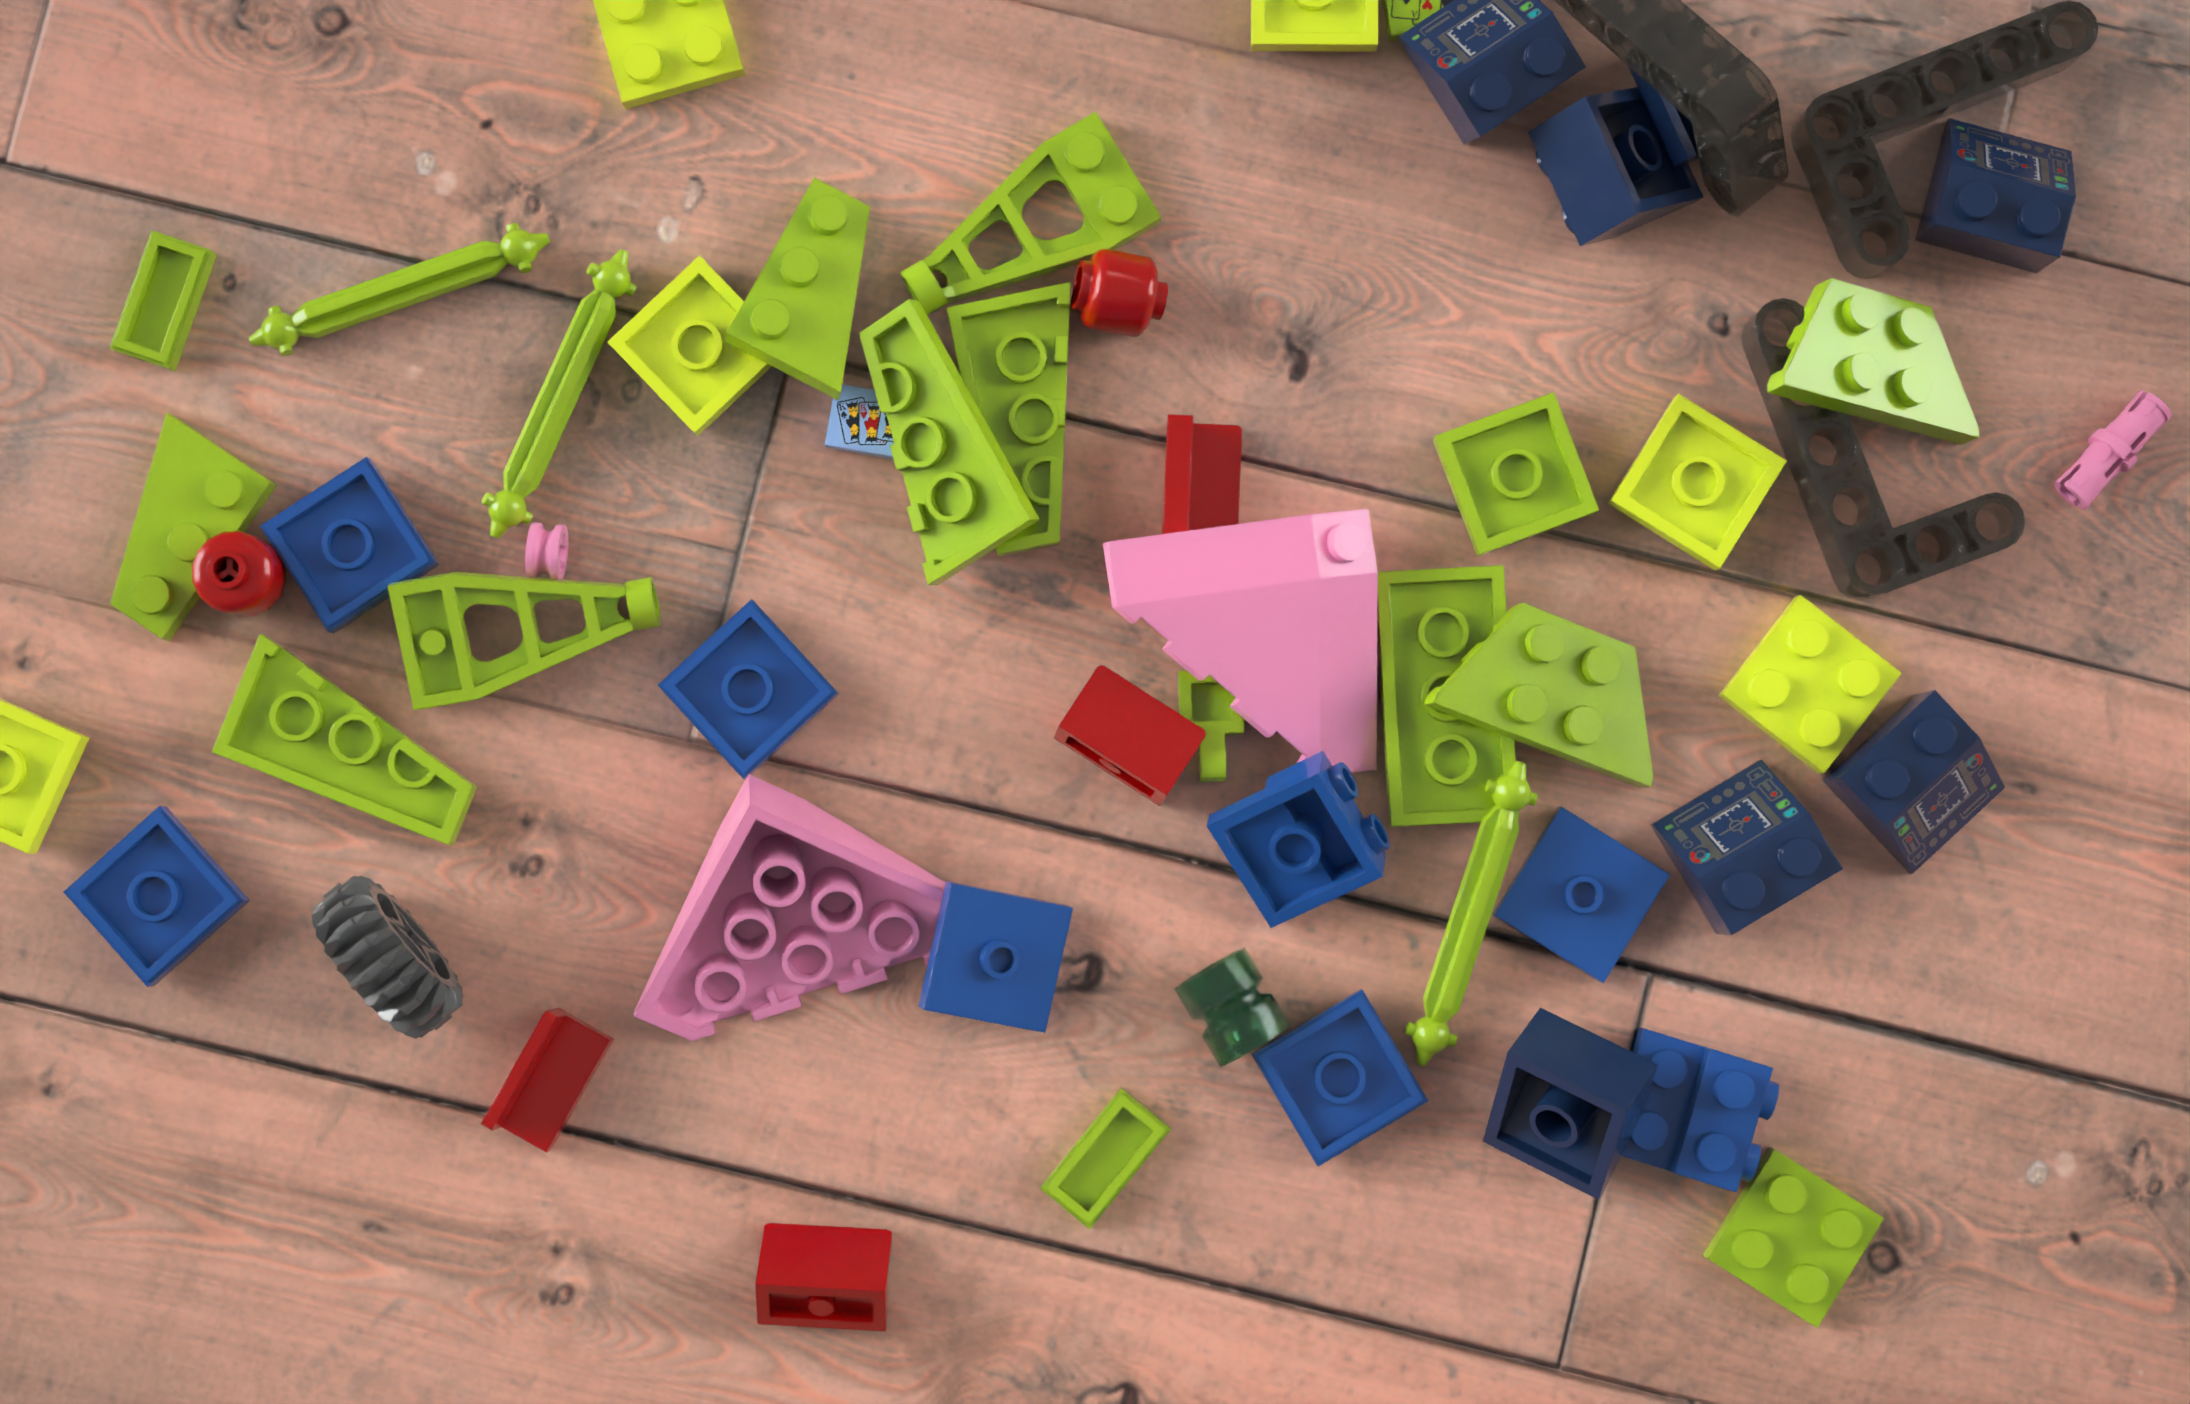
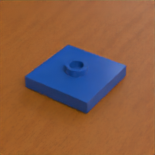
[260,457,440,634]
[658,599,839,780]
[63,806,250,987]
[1492,807,1670,983]
[918,881,1073,1033]
[1251,989,1428,1167]

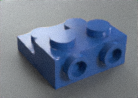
[1207,751,1390,928]
[1621,1027,1779,1193]

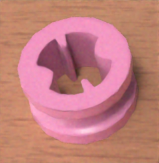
[525,522,569,580]

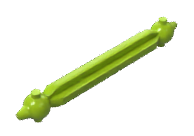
[249,223,551,356]
[482,249,637,539]
[1405,761,1538,1066]

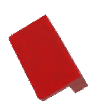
[1162,414,1242,534]
[1054,665,1206,806]
[481,1008,614,1152]
[755,1223,892,1331]

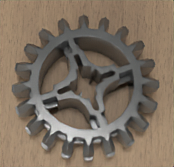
[311,876,463,1039]

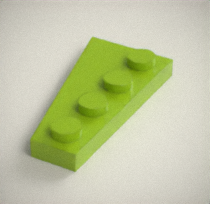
[946,282,1071,557]
[859,299,1040,585]
[212,634,478,846]

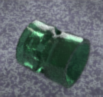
[1174,947,1291,1067]

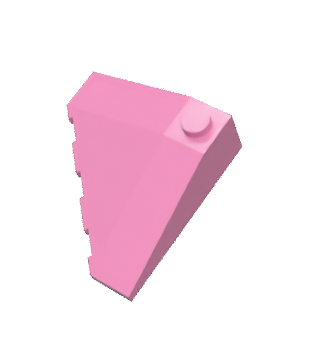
[1103,509,1378,773]
[634,774,946,1041]

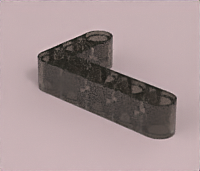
[1554,0,1789,217]
[1791,0,2098,279]
[1741,298,2025,601]

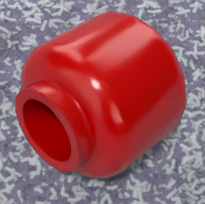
[1071,249,1168,337]
[192,531,286,617]

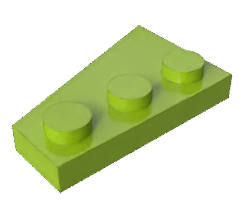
[725,177,870,401]
[110,412,277,641]

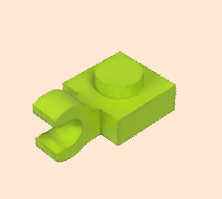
[1178,671,1244,782]

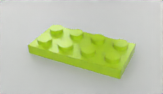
[1377,565,1519,827]

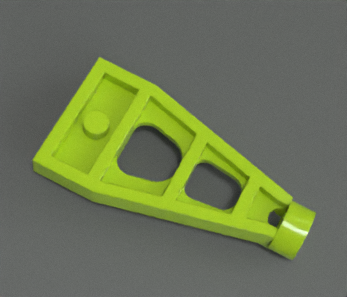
[900,111,1161,316]
[388,572,661,711]

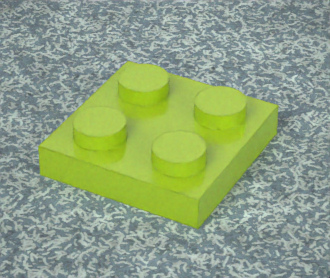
[1432,392,1599,557]
[1702,1147,1884,1328]

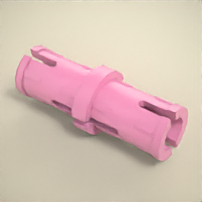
[2054,390,2172,510]

